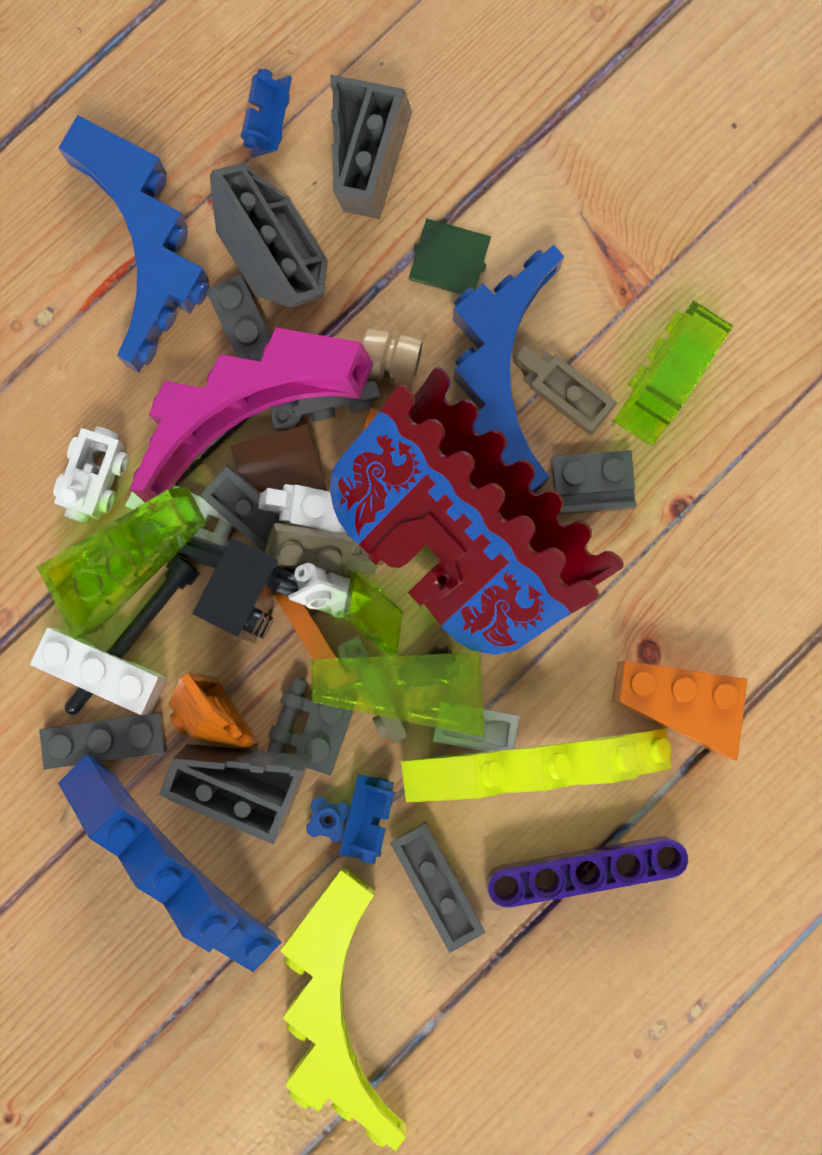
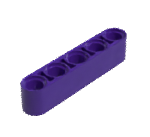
[486,836,688,908]

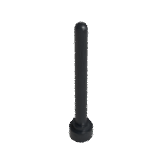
[65,554,201,715]

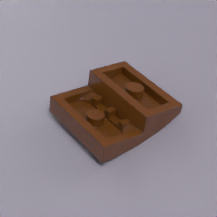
[230,424,327,493]

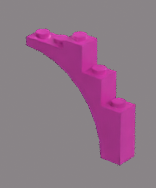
[129,328,373,509]

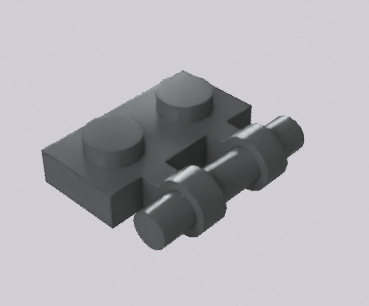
[267,677,358,776]

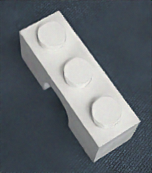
[30,627,168,715]

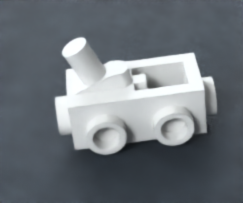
[53,426,129,524]

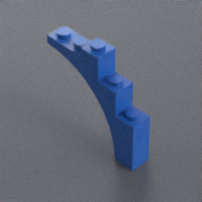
[58,115,209,373]
[453,245,564,493]
[58,754,282,972]

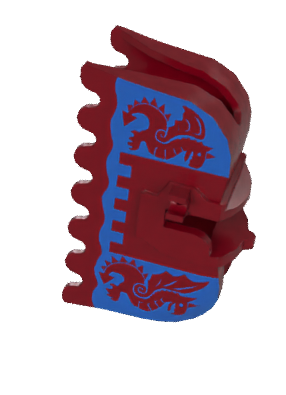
[330,367,624,655]

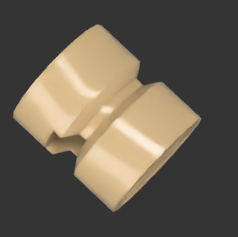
[363,328,423,390]

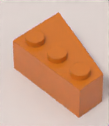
[612,661,748,761]

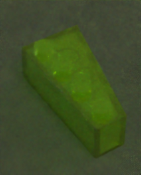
[36,487,207,639]
[311,652,485,738]

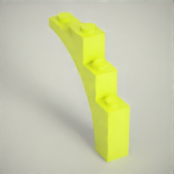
[401,728,672,802]
[280,865,406,1151]

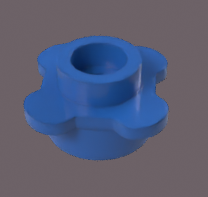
[306,797,350,842]

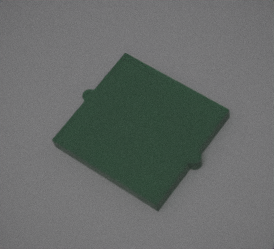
[409,218,491,295]

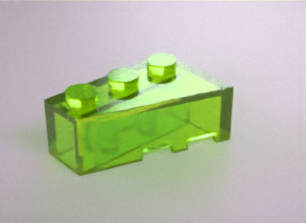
[613,300,733,446]

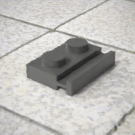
[551,450,637,515]

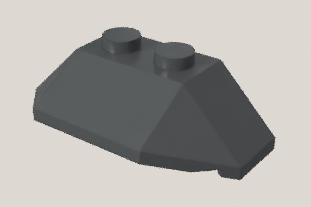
[210,163,328,308]

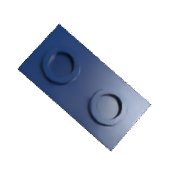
[241,69,292,157]
[339,774,396,864]

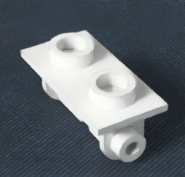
[288,563,370,618]

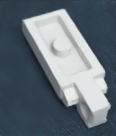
[258,484,353,540]

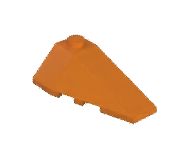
[168,672,259,749]

